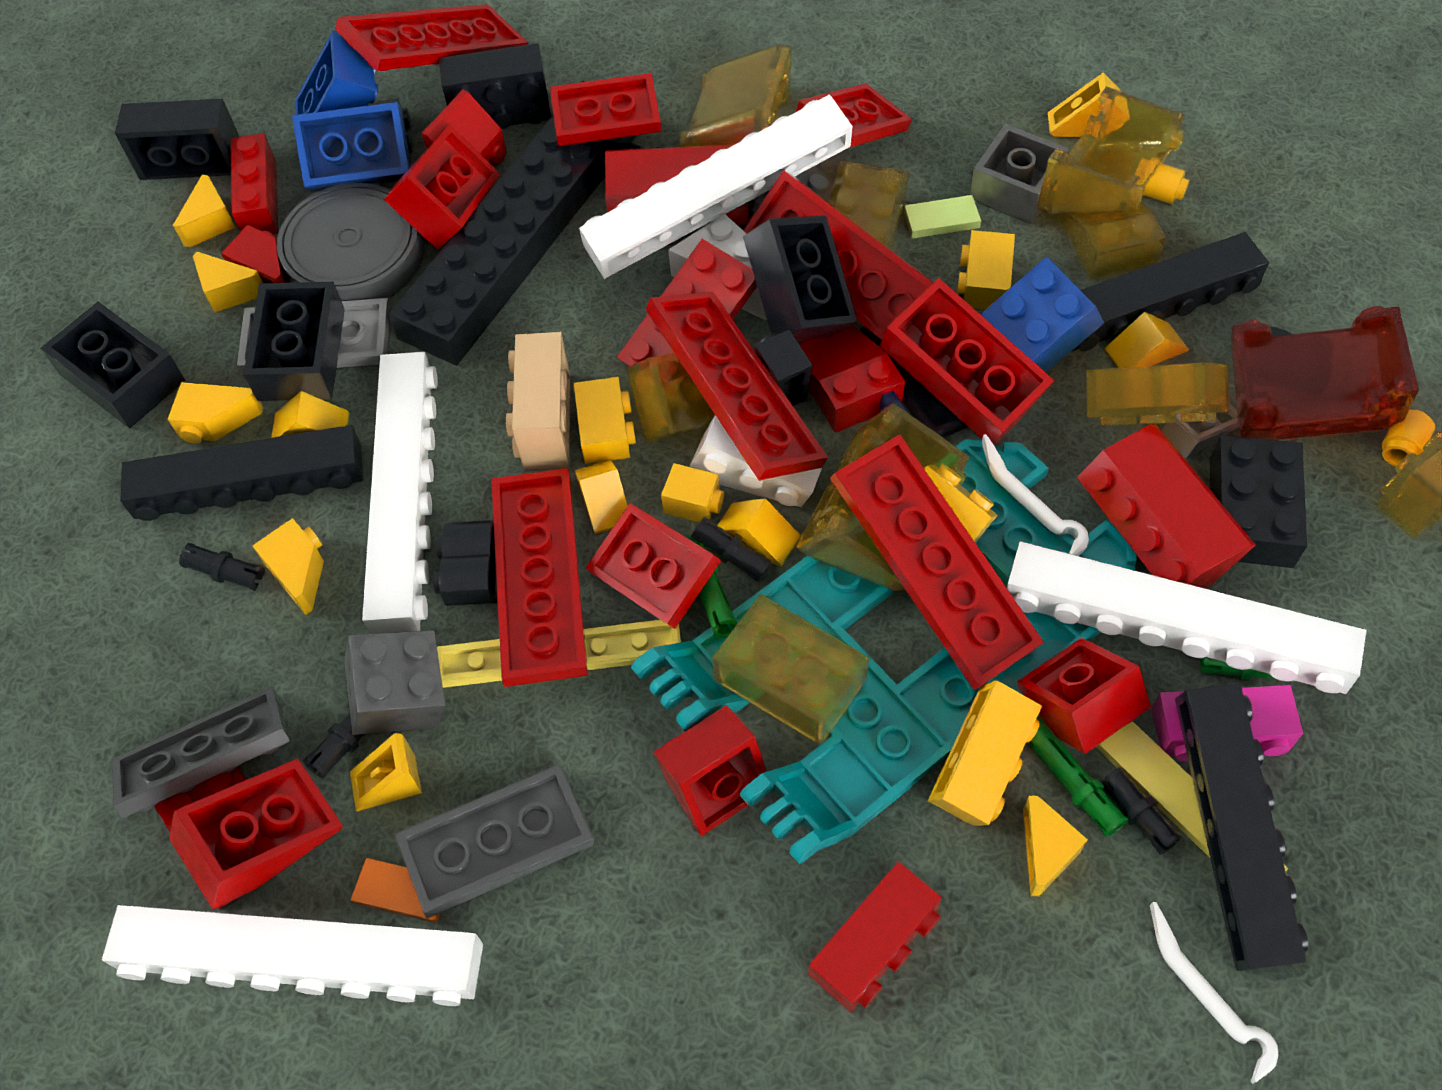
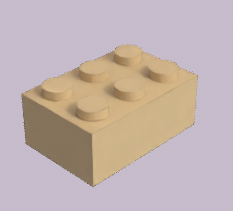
[506,332,570,470]

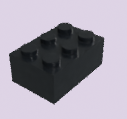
[439,43,552,129]
[115,99,240,180]
[743,216,858,341]
[243,281,345,401]
[40,302,186,429]
[1210,434,1307,568]

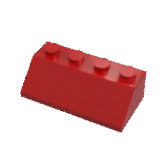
[605,144,749,227]
[880,278,1055,446]
[1077,424,1255,589]

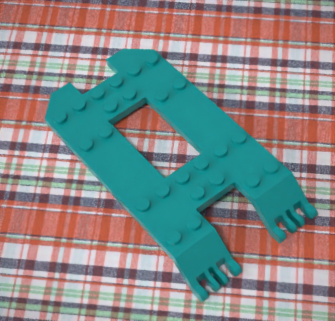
[631,439,1137,864]

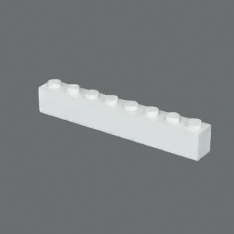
[579,94,853,279]
[362,352,438,634]
[1007,542,1366,694]
[102,905,483,1006]

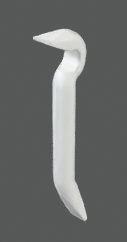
[982,434,1089,556]
[1150,902,1278,1084]

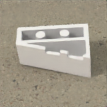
[668,214,767,321]
[690,415,822,507]

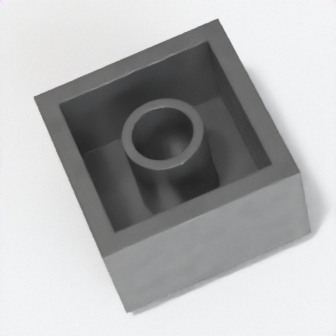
[970,124,1069,224]
[344,631,445,735]

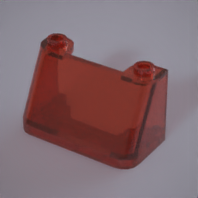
[1231,306,1419,440]

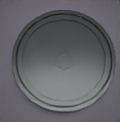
[277,183,423,301]

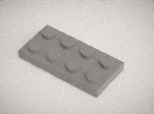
[237,298,390,374]

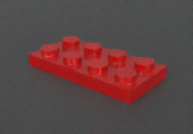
[617,239,757,398]

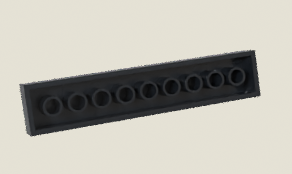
[388,80,637,366]

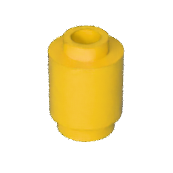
[1133,161,1190,205]
[1382,410,1435,468]

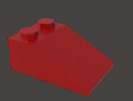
[384,124,500,250]
[799,325,905,433]
[169,758,343,910]

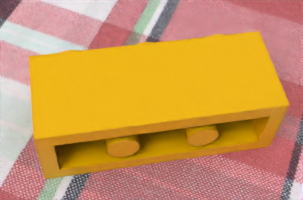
[928,680,1042,826]

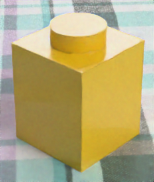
[661,463,724,523]

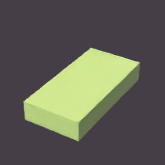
[904,195,981,239]

